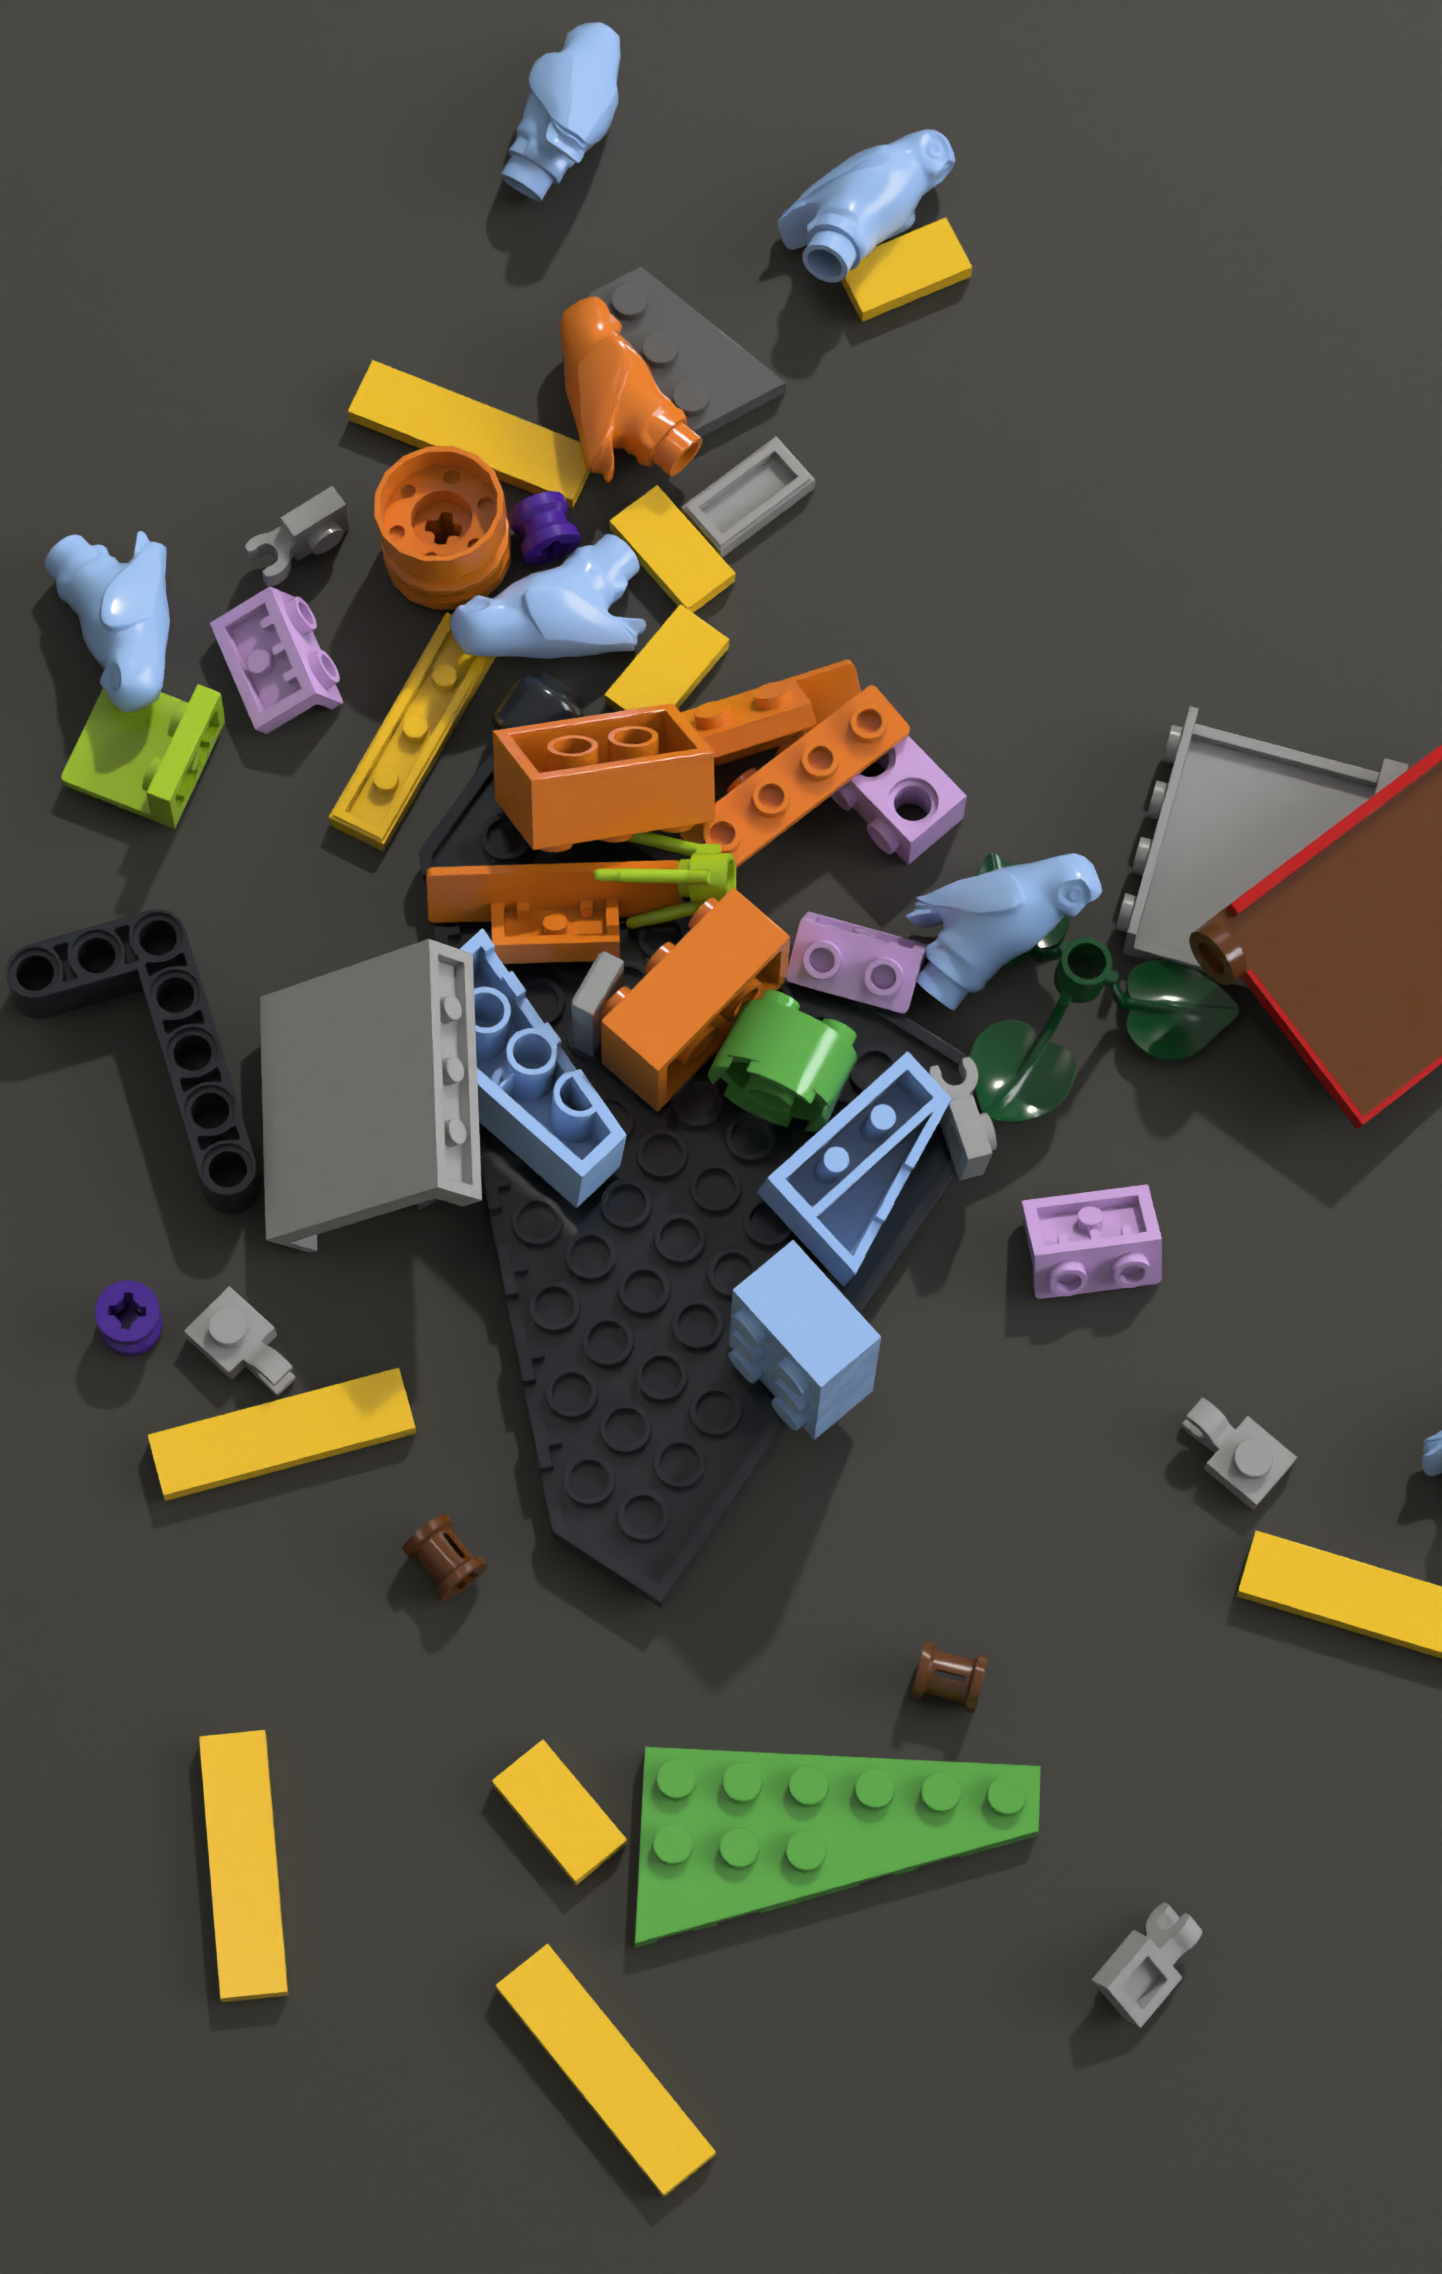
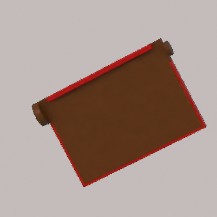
[1189,745,1442,1129]

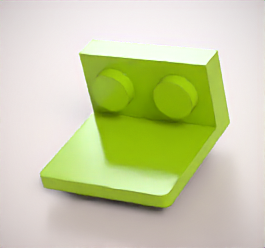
[61,684,225,829]

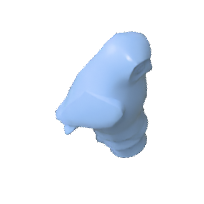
[500,22,621,201]
[777,129,955,283]
[45,531,170,712]
[450,534,646,659]
[906,853,1102,1011]

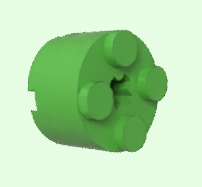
[708,990,857,1132]

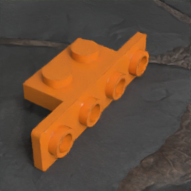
[681,660,861,767]
[680,685,910,868]
[426,860,682,964]

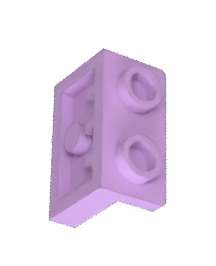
[210,586,343,734]
[786,911,929,1013]
[1022,1184,1162,1299]

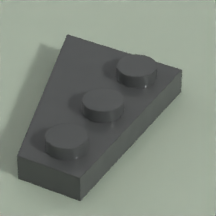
[588,267,786,437]

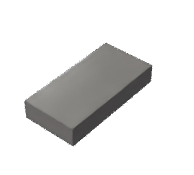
[681,436,815,558]
[571,951,624,1057]

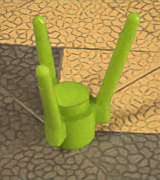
[593,832,736,929]

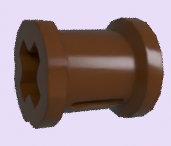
[402,1514,488,1601]
[911,1640,989,1714]

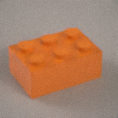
[493,703,715,852]
[601,887,790,1112]

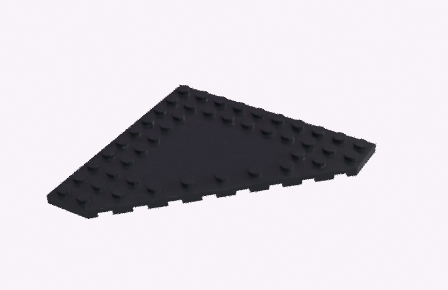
[418,755,995,1608]

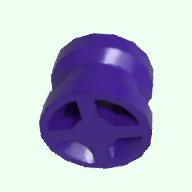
[507,491,581,566]
[95,1280,163,1356]

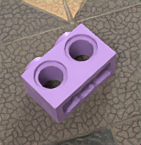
[831,736,967,865]

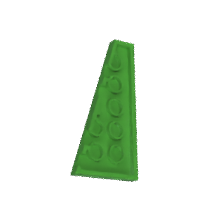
[635,1747,1041,1948]

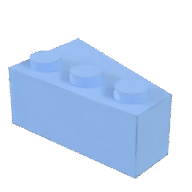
[757,1051,951,1287]

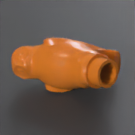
[559,296,703,483]

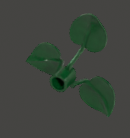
[969,852,1240,1124]

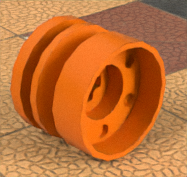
[374,446,512,610]

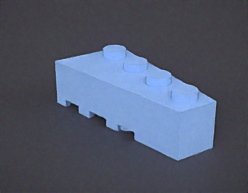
[460,928,627,1208]

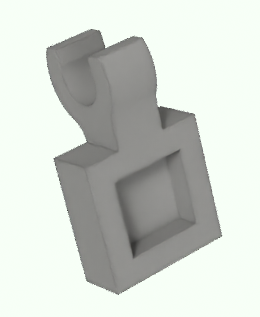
[245,486,349,587]
[928,1057,997,1181]
[184,1286,296,1397]
[1181,1397,1298,1510]
[1092,1902,1203,2028]

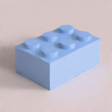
[728,1240,881,1440]

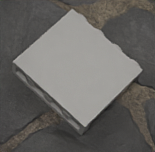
[1115,706,1409,988]
[260,939,482,1253]

